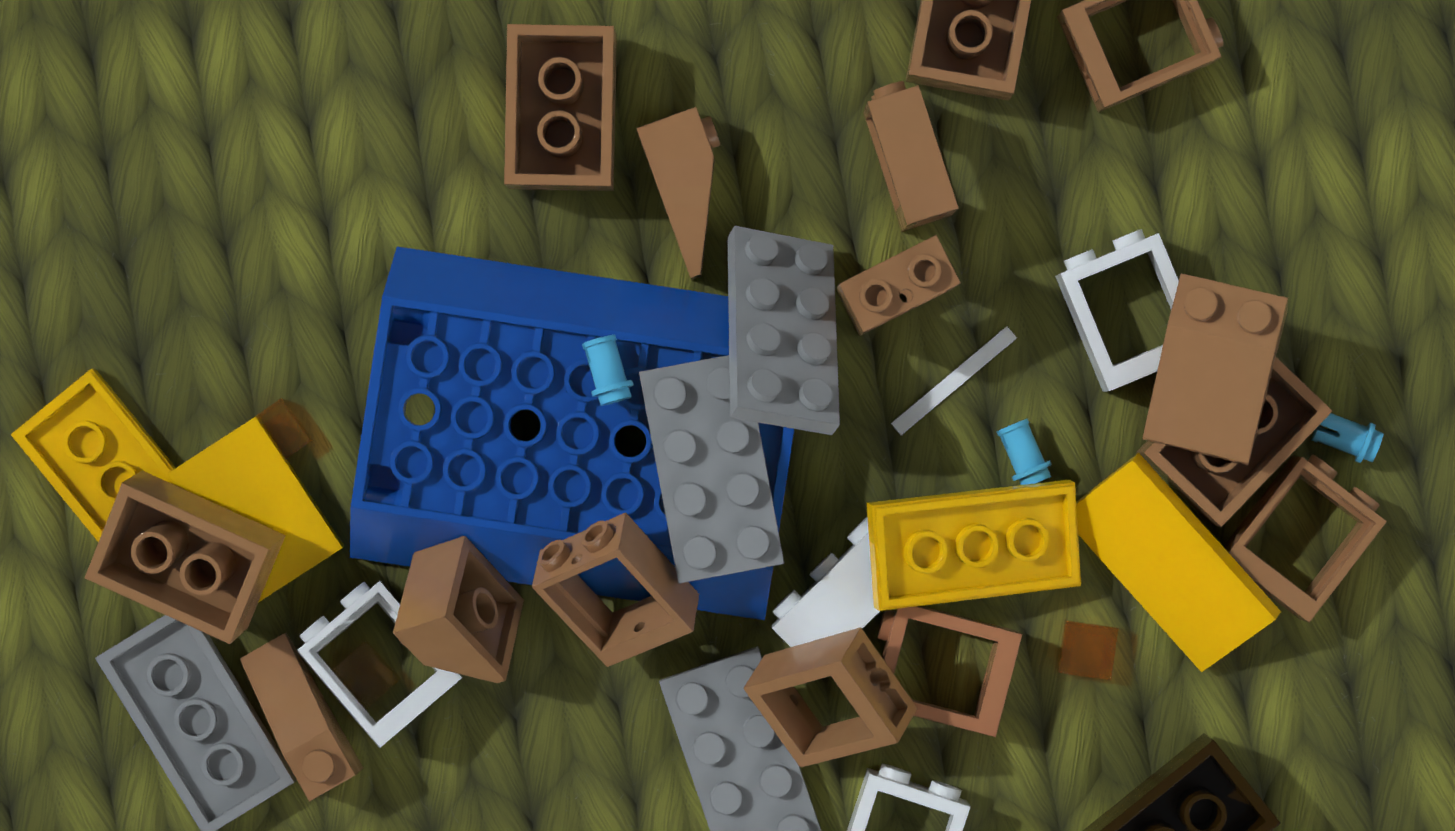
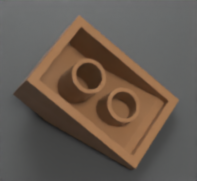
[1143,273,1288,465]

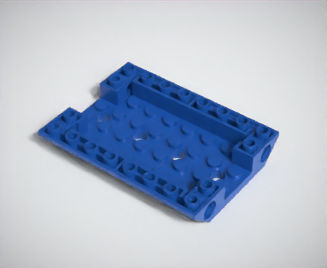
[350,247,794,620]

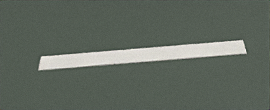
[891,326,1017,435]

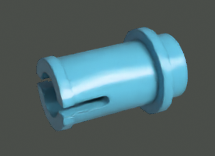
[582,335,634,406]
[1311,413,1384,463]
[996,418,1052,485]

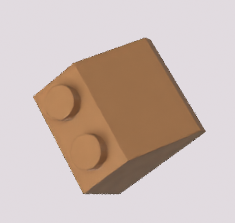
[393,536,524,683]

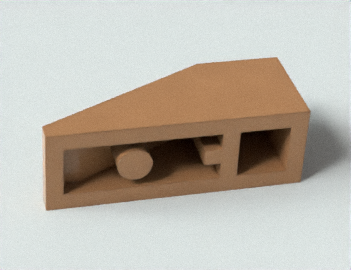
[636,107,721,280]
[240,632,364,802]

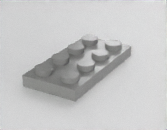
[728,226,840,435]
[639,355,784,584]
[95,615,297,831]
[659,646,822,831]

